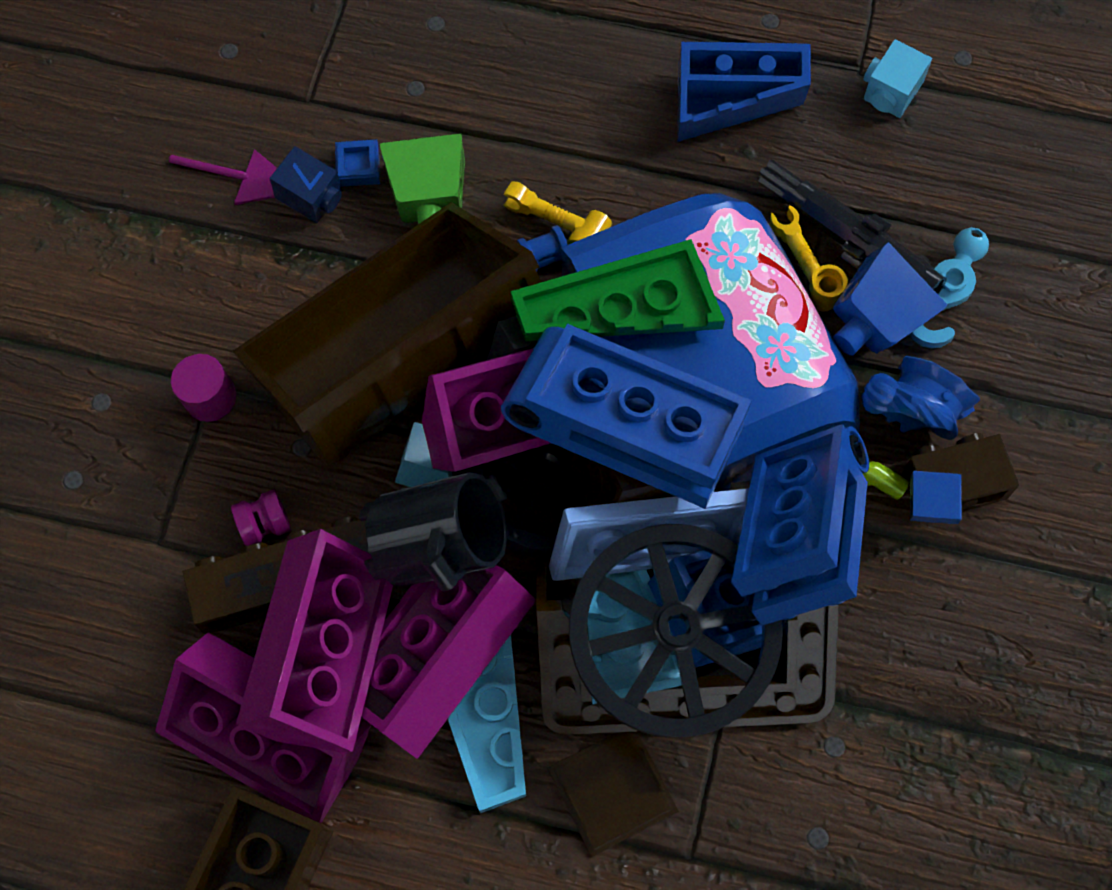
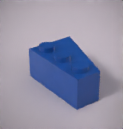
[677,42,811,142]

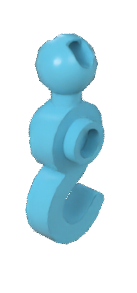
[909,227,989,349]

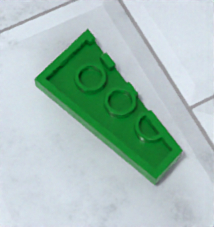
[510,239,725,341]

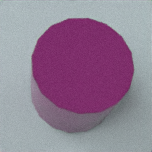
[170,354,237,422]

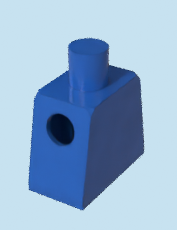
[833,242,948,355]

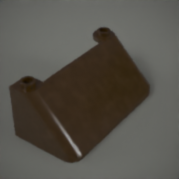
[536,558,839,735]

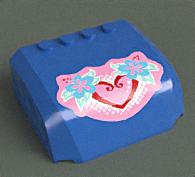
[561,193,860,497]

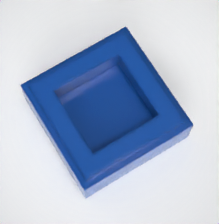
[335,139,380,187]
[910,471,962,524]

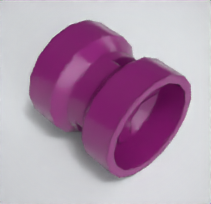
[231,489,292,546]

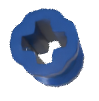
[517,225,568,271]

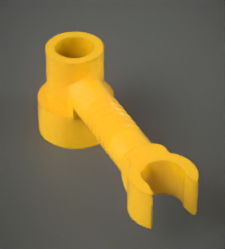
[504,181,612,245]
[769,205,848,312]

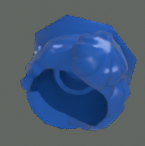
[862,356,980,440]

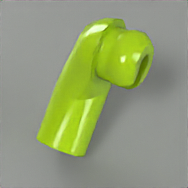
[863,461,909,500]

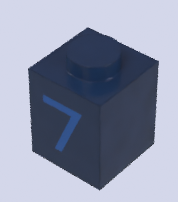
[269,146,342,223]

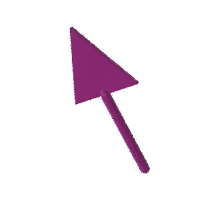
[168,149,277,205]

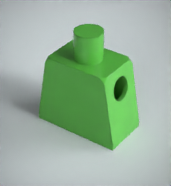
[380,133,465,224]

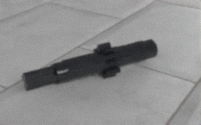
[758,159,947,294]

